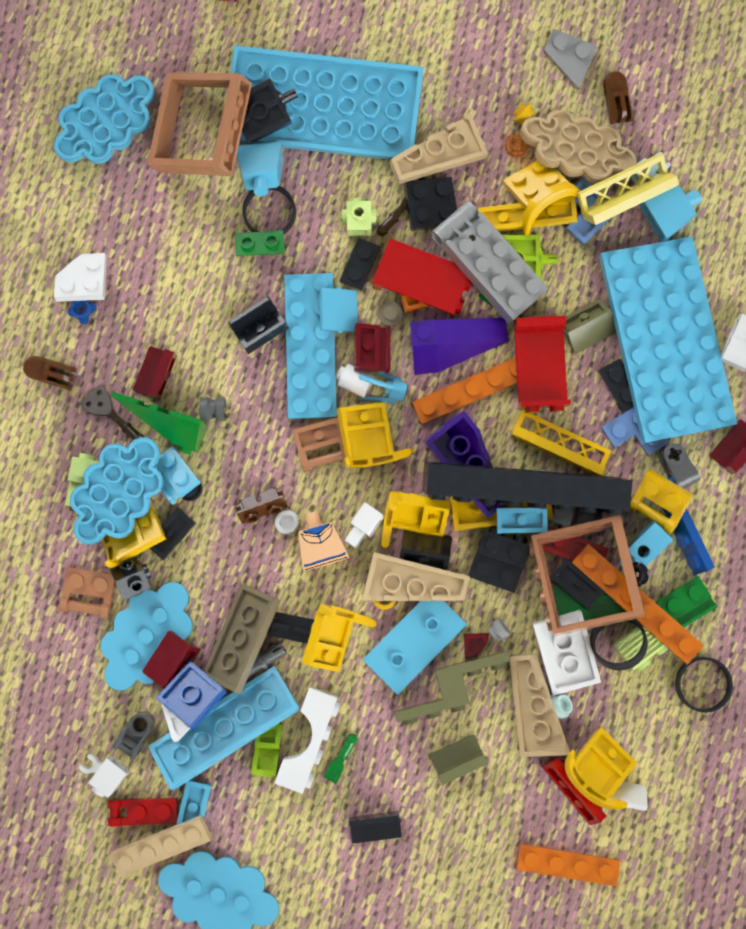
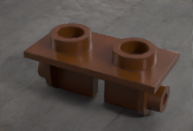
[235,487,288,524]

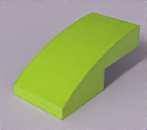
[251,724,283,778]

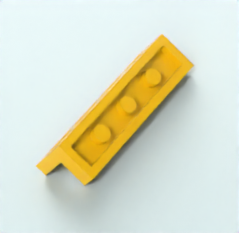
[510,410,611,476]

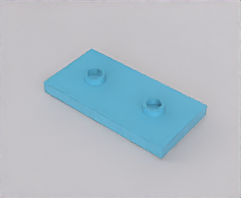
[362,601,467,695]

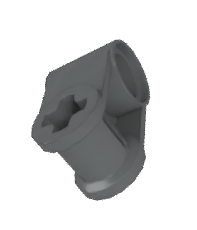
[658,443,700,489]
[112,711,155,761]

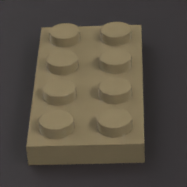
[204,583,280,694]

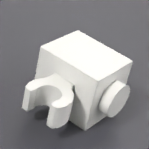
[79,753,131,798]

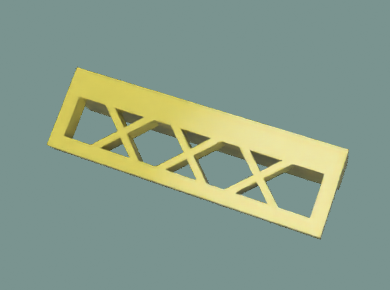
[577,153,679,225]

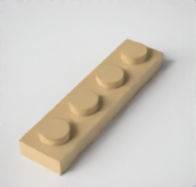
[110,815,212,877]

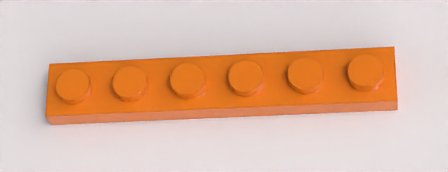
[412,357,517,425]
[572,544,704,665]

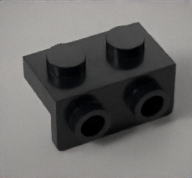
[228,297,289,354]

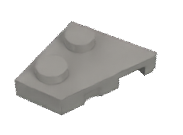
[544,28,597,90]

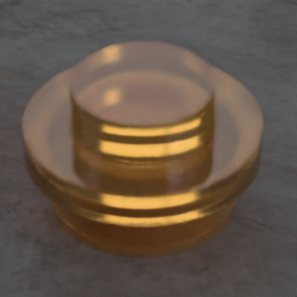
[504,133,529,158]

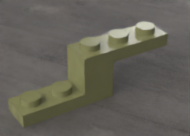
[394,651,510,725]

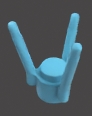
[358,371,408,405]

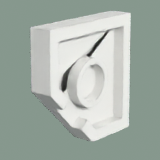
[54,253,107,302]

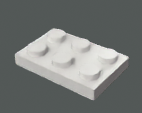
[532,610,601,696]

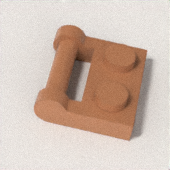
[292,418,345,473]
[59,567,115,619]

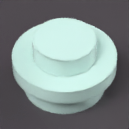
[551,694,573,719]

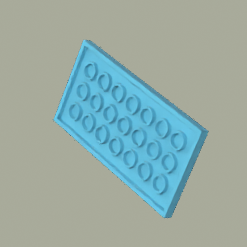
[230,45,424,160]
[599,237,737,444]

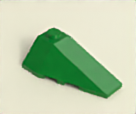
[111,392,208,455]

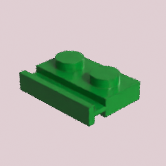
[656,576,718,627]

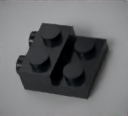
[468,527,530,593]

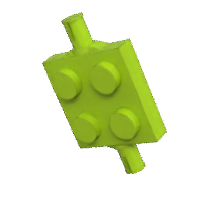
[502,235,558,279]

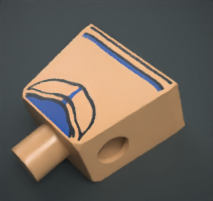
[298,511,349,572]

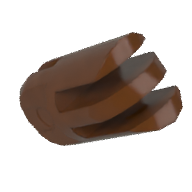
[603,71,634,124]
[23,356,77,391]

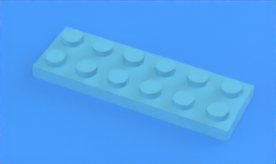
[284,273,337,419]
[148,666,301,791]

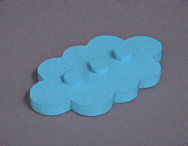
[54,74,155,164]
[70,437,164,545]
[101,582,193,690]
[158,850,279,929]

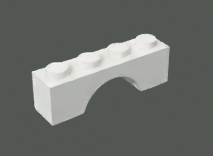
[275,686,341,794]

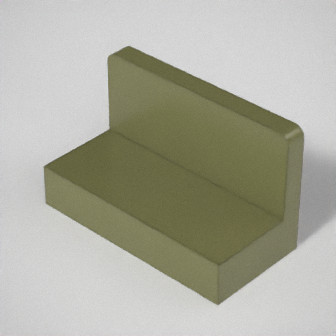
[564,299,616,354]
[430,734,488,785]

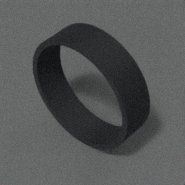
[242,186,296,235]
[590,613,648,671]
[675,657,733,713]

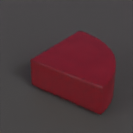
[464,633,489,659]

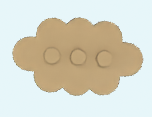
[520,110,637,184]

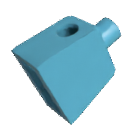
[237,142,284,197]
[639,186,702,242]
[619,519,673,566]

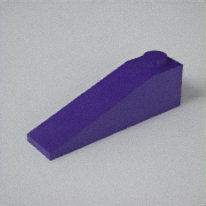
[410,318,508,375]
[423,410,505,518]

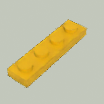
[478,197,578,232]

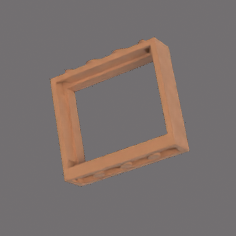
[147,73,252,177]
[529,515,646,636]

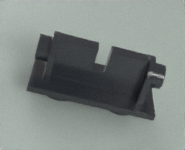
[267,612,314,643]

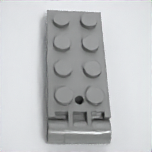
[431,201,549,324]

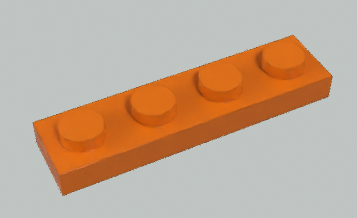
[516,843,620,886]

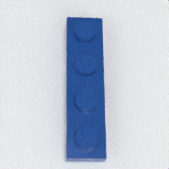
[662,477,715,575]

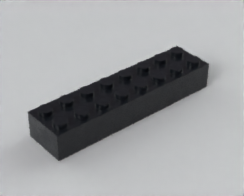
[422,461,633,515]

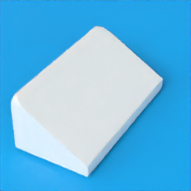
[611,781,648,811]

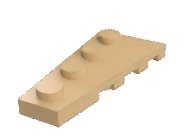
[389,112,488,185]
[362,552,470,601]
[510,654,570,757]

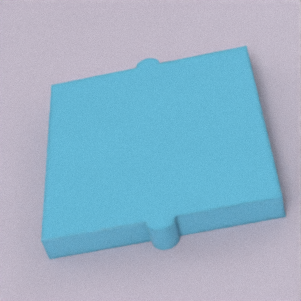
[319,287,358,334]

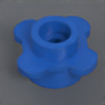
[68,301,97,324]

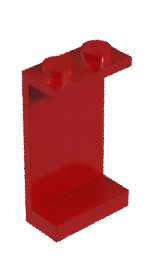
[372,238,472,318]
[514,315,571,413]

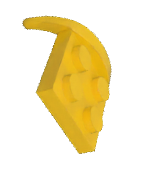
[503,161,587,236]
[337,402,413,469]
[381,491,451,549]
[102,499,166,568]
[302,604,377,672]
[565,727,637,809]

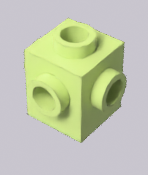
[342,198,376,236]

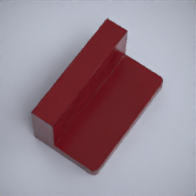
[133,346,177,401]
[710,420,746,474]
[142,631,201,688]

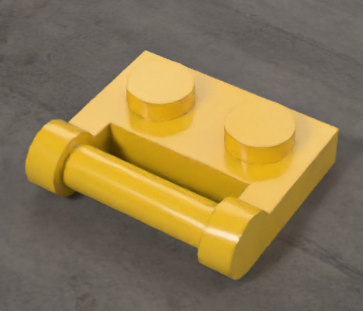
[630,469,693,534]

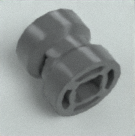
[199,397,226,421]

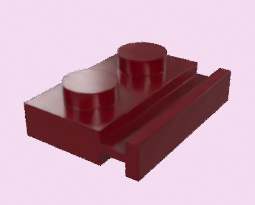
[354,323,391,374]

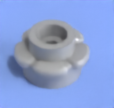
[488,618,511,642]

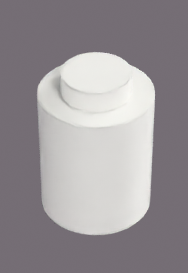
[336,364,375,398]

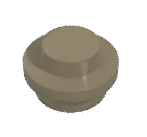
[378,302,403,326]

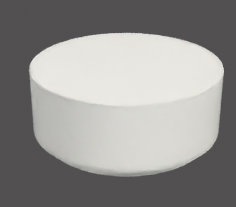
[275,510,299,535]

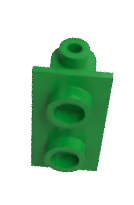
[235,230,285,257]

